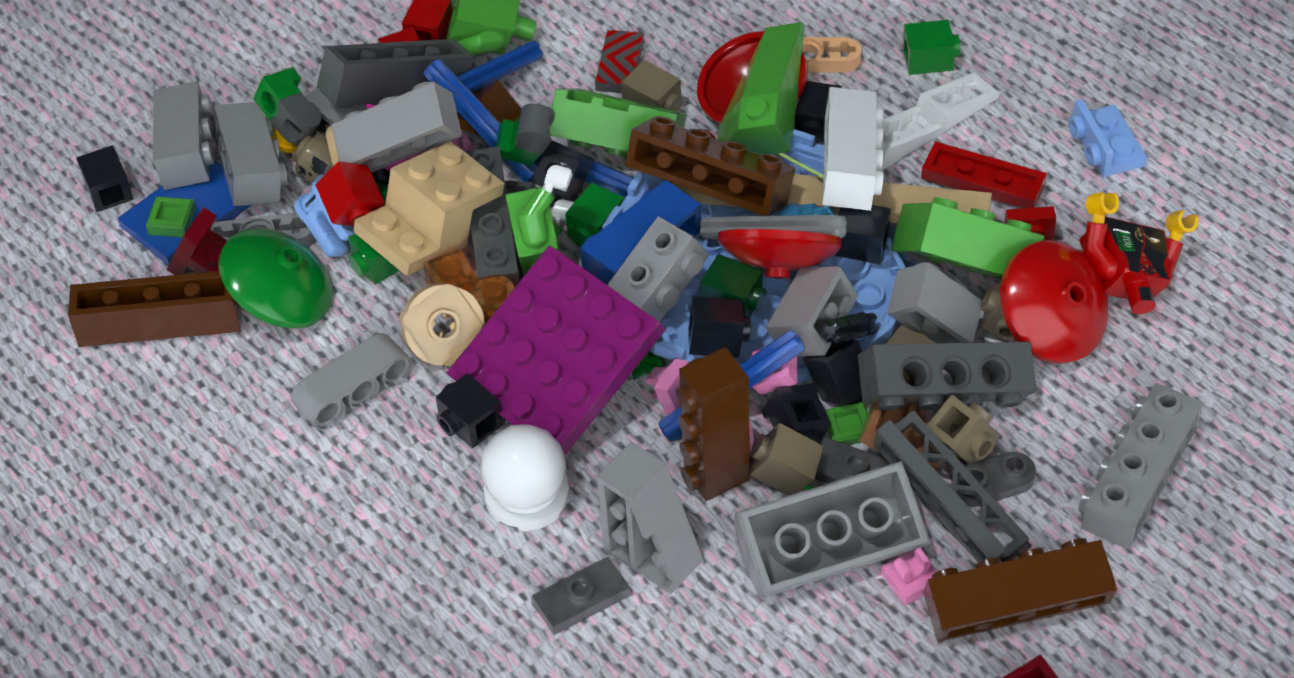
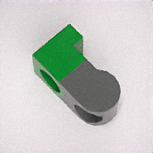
[253,67,322,146]
[495,104,555,166]

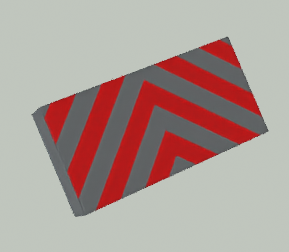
[595,30,644,93]

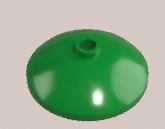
[218,228,333,329]

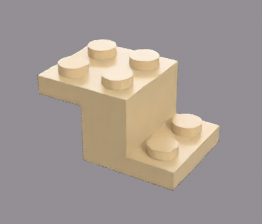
[353,141,504,276]

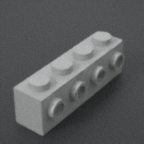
[608,216,709,322]
[1078,383,1203,550]

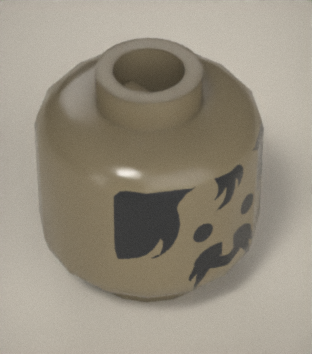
[293,134,333,185]

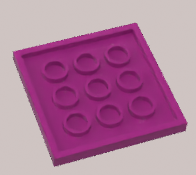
[446,245,666,455]

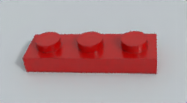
[921,141,1047,208]

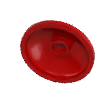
[697,31,808,125]
[717,229,842,279]
[1000,240,1108,364]

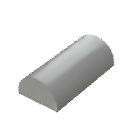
[734,461,931,598]

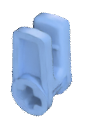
[294,174,355,257]

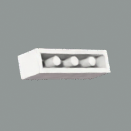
[822,87,884,211]

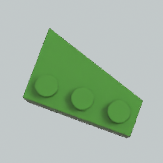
[550,88,687,157]
[891,197,1044,279]

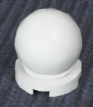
[480,424,570,531]

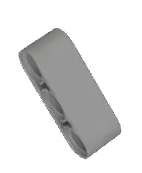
[291,333,413,430]

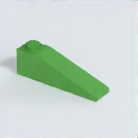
[717,22,805,155]

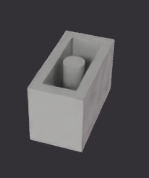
[887,262,983,343]
[765,266,858,356]

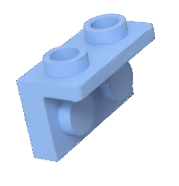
[1068,99,1148,178]

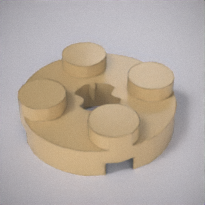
[399,283,484,366]

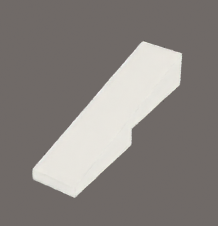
[881,72,1000,171]

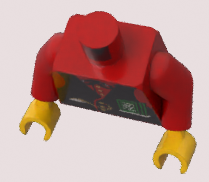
[1079,192,1199,315]

